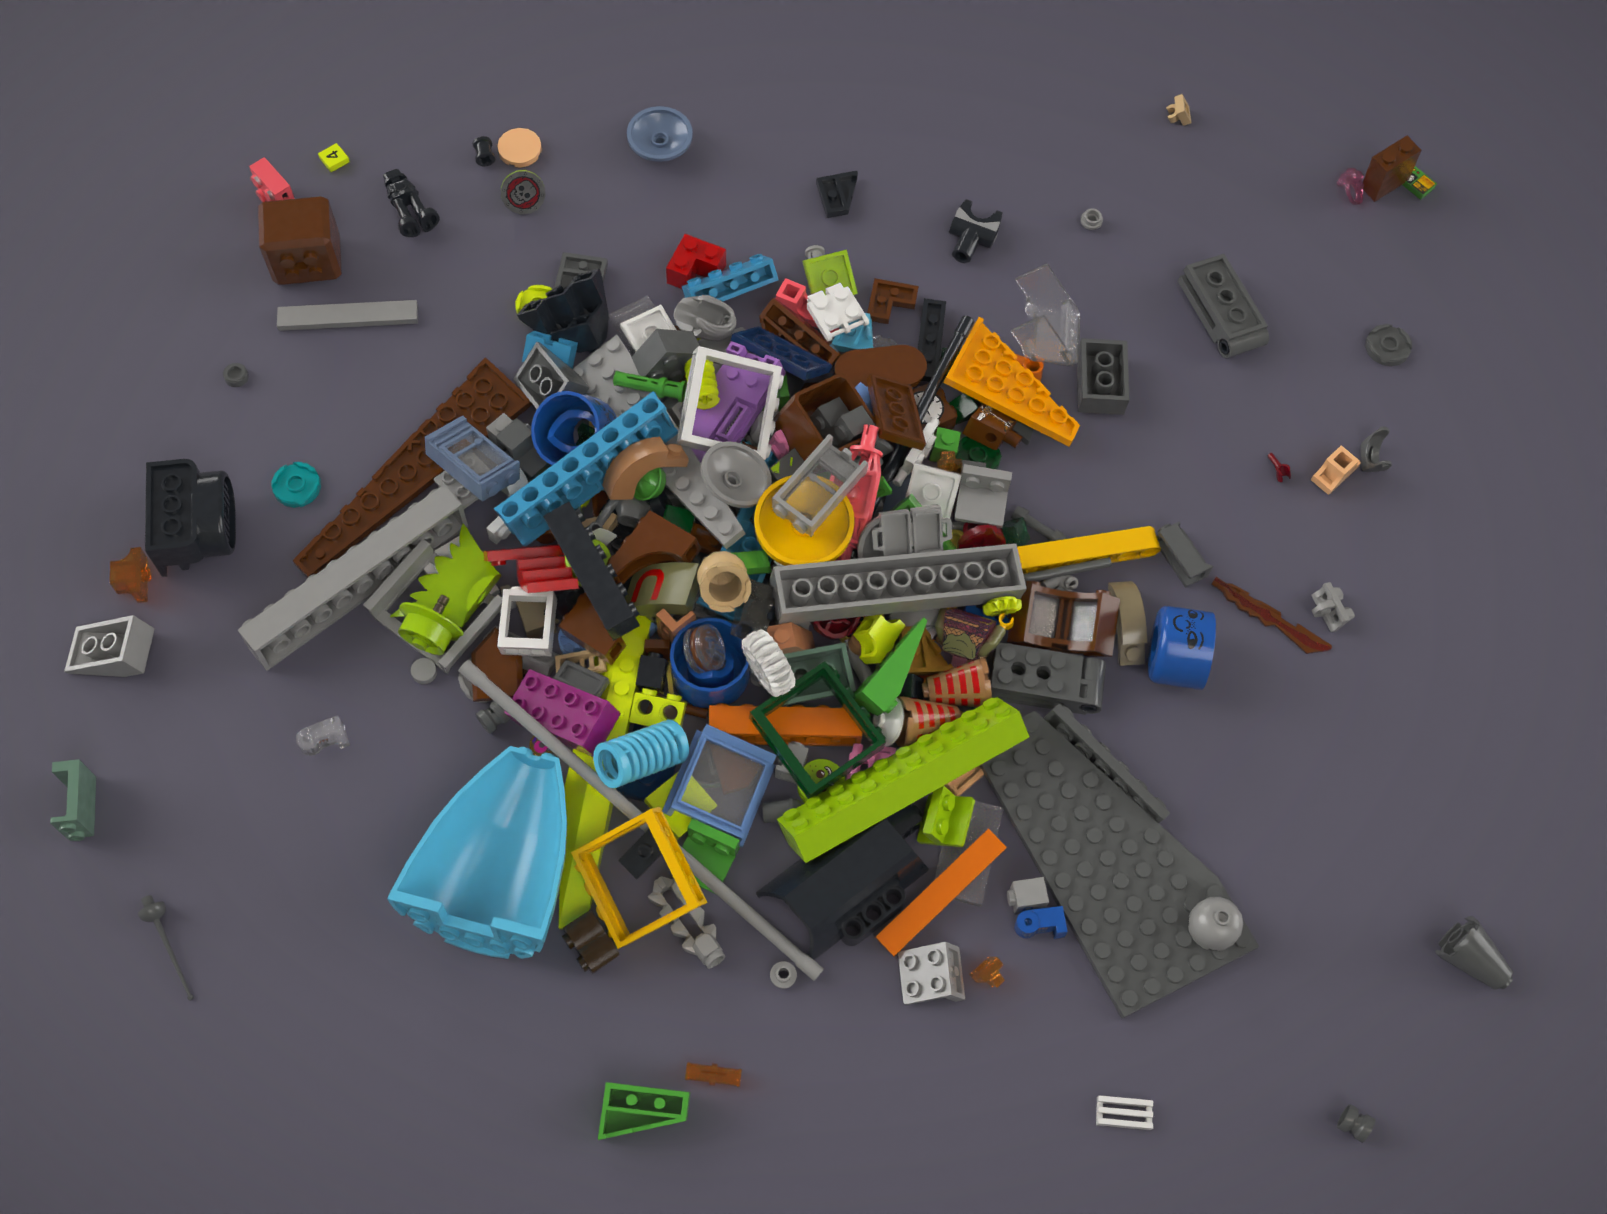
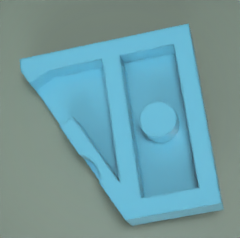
[832,313,873,352]

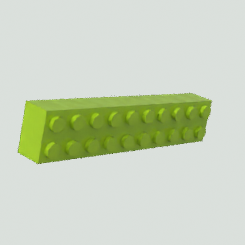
[777,697,1029,863]

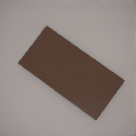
[866,374,926,451]

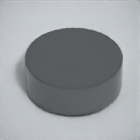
[223,363,249,387]

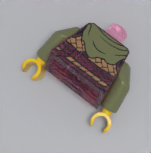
[935,607,1014,668]

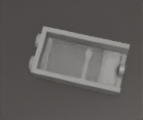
[772,434,868,537]

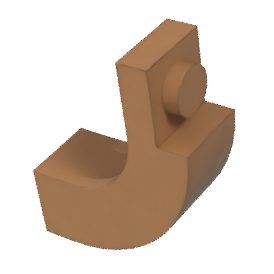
[602,437,689,500]

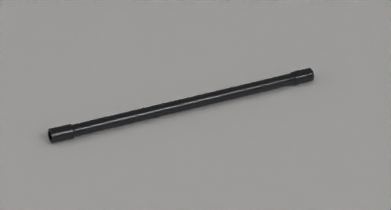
[853,315,975,551]

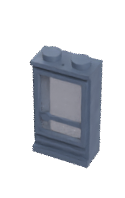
[425,415,520,502]

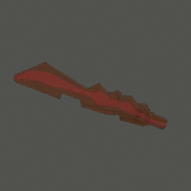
[1211,577,1332,654]

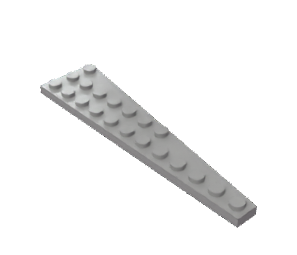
[573,334,746,550]

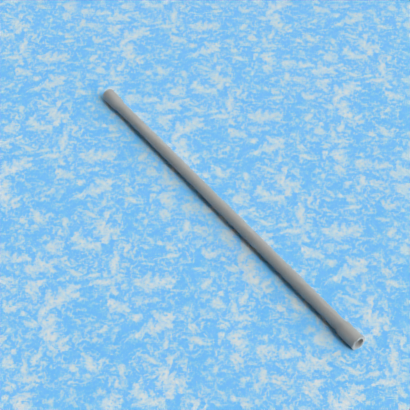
[458,660,824,981]

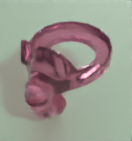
[1337,168,1364,205]

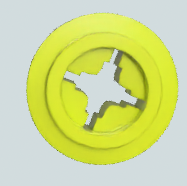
[982,596,1022,617]

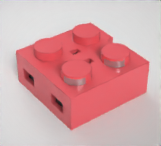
[249,157,295,202]

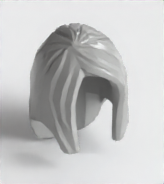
[674,295,737,341]

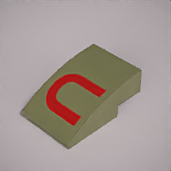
[625,562,700,617]

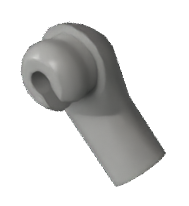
[1041,575,1078,591]

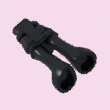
[383,169,440,237]

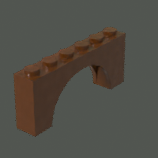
[559,510,701,665]

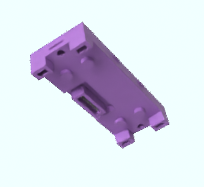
[691,341,786,463]

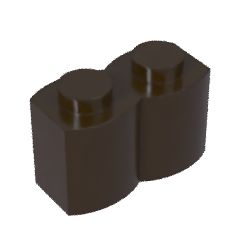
[562,910,620,974]

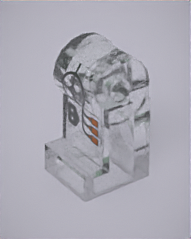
[295,715,350,756]

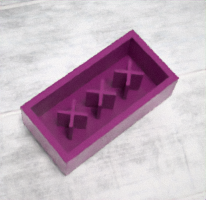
[504,669,621,757]

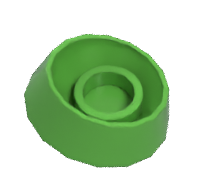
[634,467,666,501]

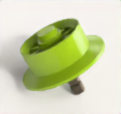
[398,595,464,655]

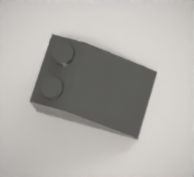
[513,342,590,409]

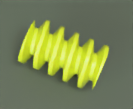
[684,358,720,410]

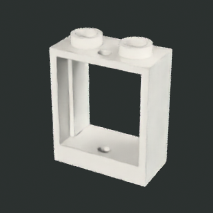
[497,586,557,656]

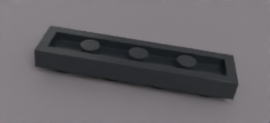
[918,298,946,382]

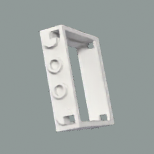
[676,346,784,460]

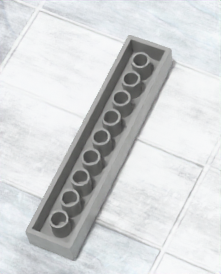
[238,485,468,671]
[770,544,1027,625]

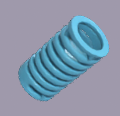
[593,719,689,788]

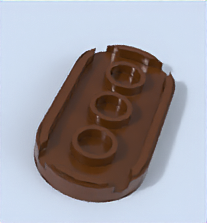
[834,345,927,387]

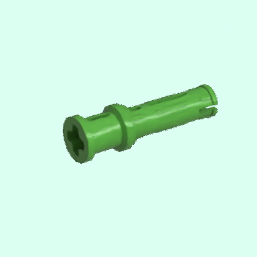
[613,371,687,402]

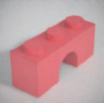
[776,278,840,333]

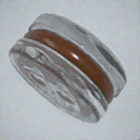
[683,624,725,674]

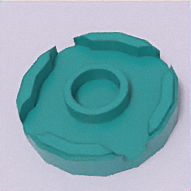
[271,462,321,508]

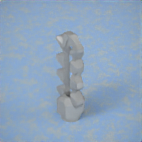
[648,876,725,969]

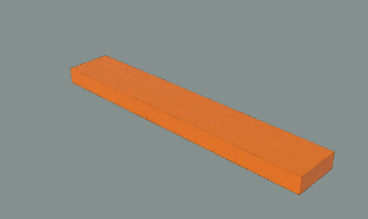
[875,828,1007,957]

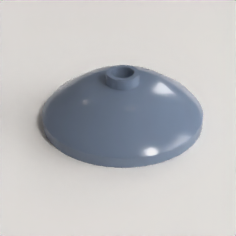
[627,106,693,162]

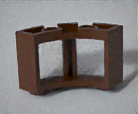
[1007,581,1120,657]

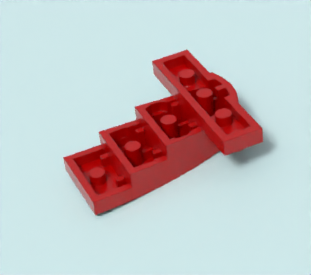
[483,544,579,593]

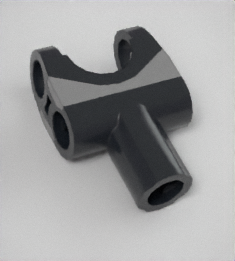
[949,199,1003,263]

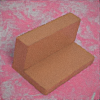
[656,608,696,645]

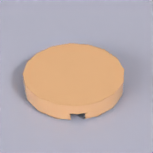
[497,128,542,168]

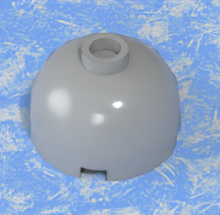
[1188,896,1243,951]

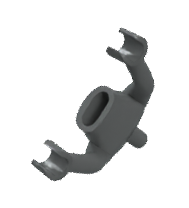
[589,497,653,531]

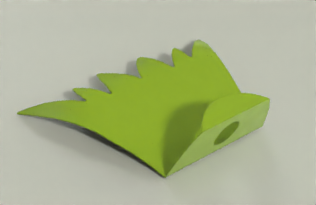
[390,523,502,628]

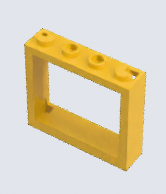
[571,807,708,949]

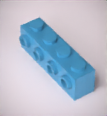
[682,254,779,302]

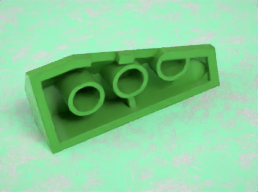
[854,617,928,716]

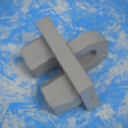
[1311,582,1355,632]

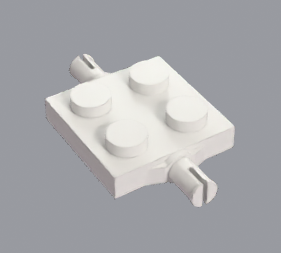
[892,417,940,487]

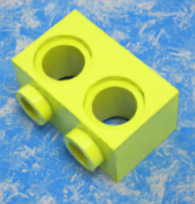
[629,688,687,727]

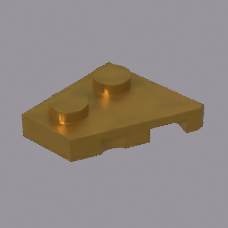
[899,626,953,676]

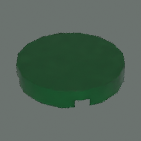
[955,436,1002,470]

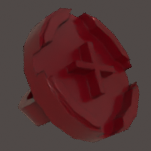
[957,522,1006,549]

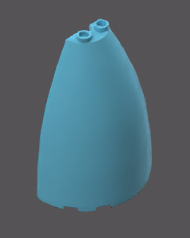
[387,746,567,959]

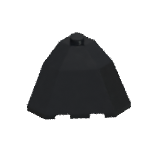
[517,269,609,353]

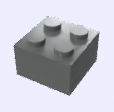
[632,329,699,382]

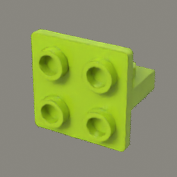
[917,786,975,847]

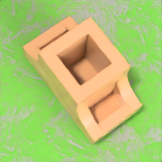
[1311,445,1361,495]

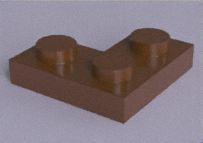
[867,278,919,324]

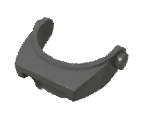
[1360,426,1392,472]

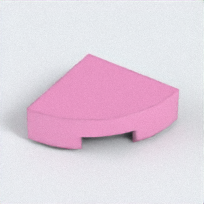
[768,429,789,460]

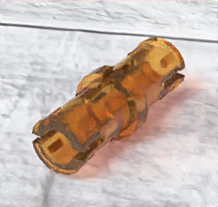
[685,1062,742,1087]

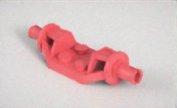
[830,424,883,561]

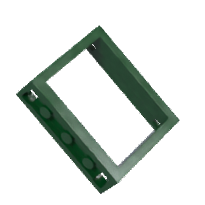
[749,661,886,799]

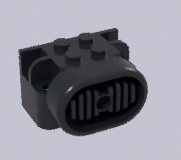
[145,459,236,577]

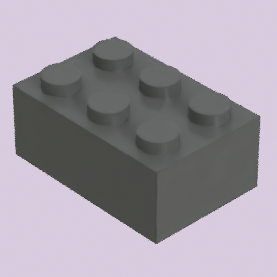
[1077,338,1129,415]

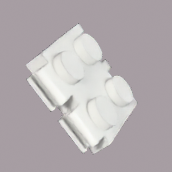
[807,283,869,342]

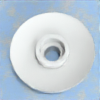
[873,698,904,747]

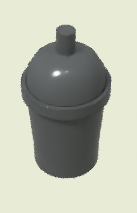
[762,798,803,823]

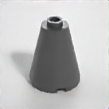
[1436,916,1513,990]

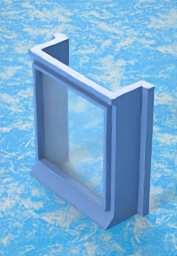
[662,724,777,848]

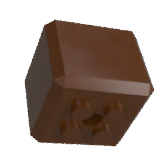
[258,196,342,285]
[773,373,878,475]

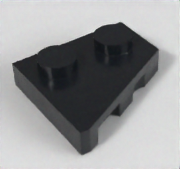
[816,171,858,218]

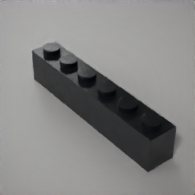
[543,501,640,641]

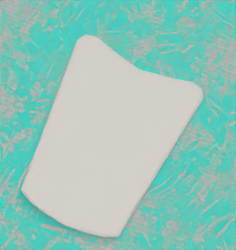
[592,528,617,546]

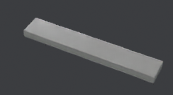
[277,300,418,331]

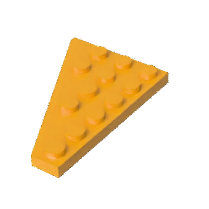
[943,317,1080,447]

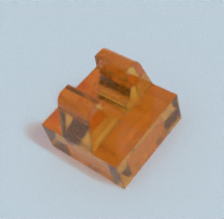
[969,957,1005,988]

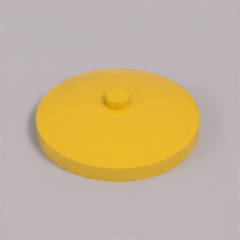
[754,475,854,566]

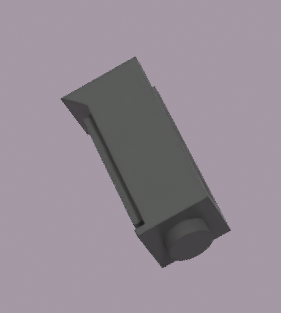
[1157,521,1214,588]

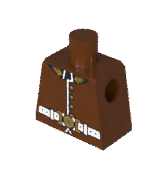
[962,403,1023,450]

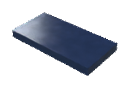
[730,326,832,380]

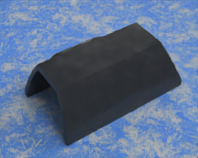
[756,818,929,960]

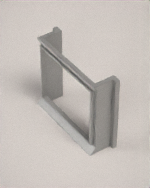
[363,539,502,675]

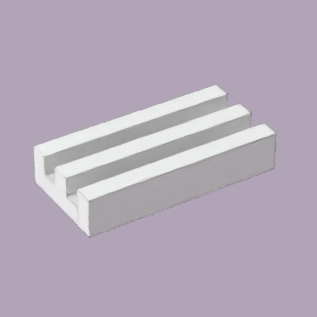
[1096,1096,1153,1130]

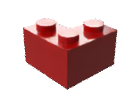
[666,234,726,289]

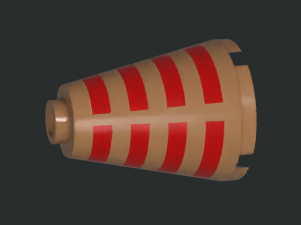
[922,658,992,707]
[895,696,963,747]

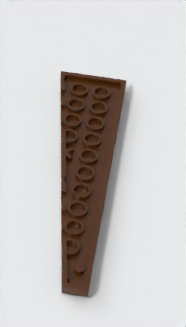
[293,357,532,578]

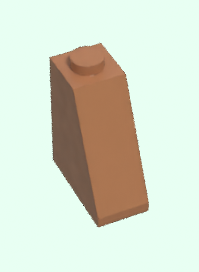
[765,622,815,654]

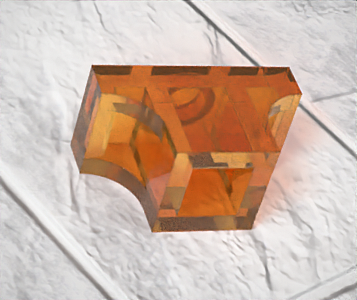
[110,547,151,603]

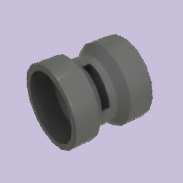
[475,701,511,734]
[1337,1104,1376,1143]

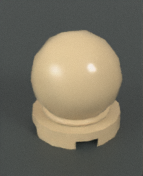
[697,551,751,613]

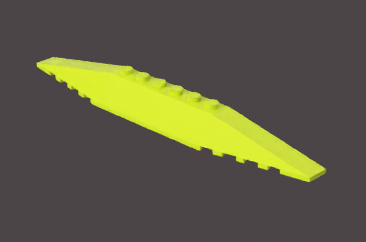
[559,615,654,930]

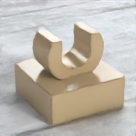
[1166,94,1191,126]

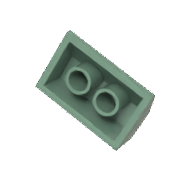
[782,643,856,706]

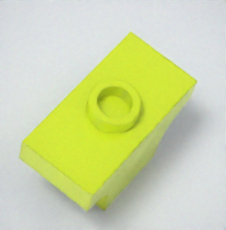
[853,615,906,664]

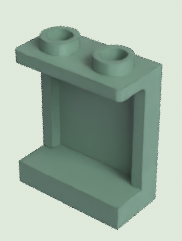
[50,759,96,841]

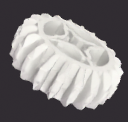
[742,629,795,697]

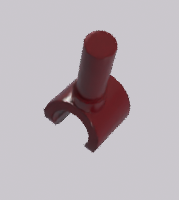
[1268,453,1291,482]

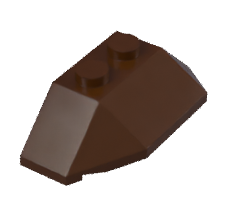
[759,298,841,378]

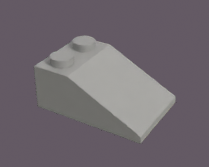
[64,615,155,677]

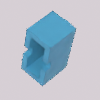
[522,331,578,369]

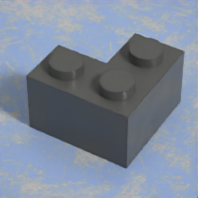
[810,397,875,449]
[496,418,552,483]

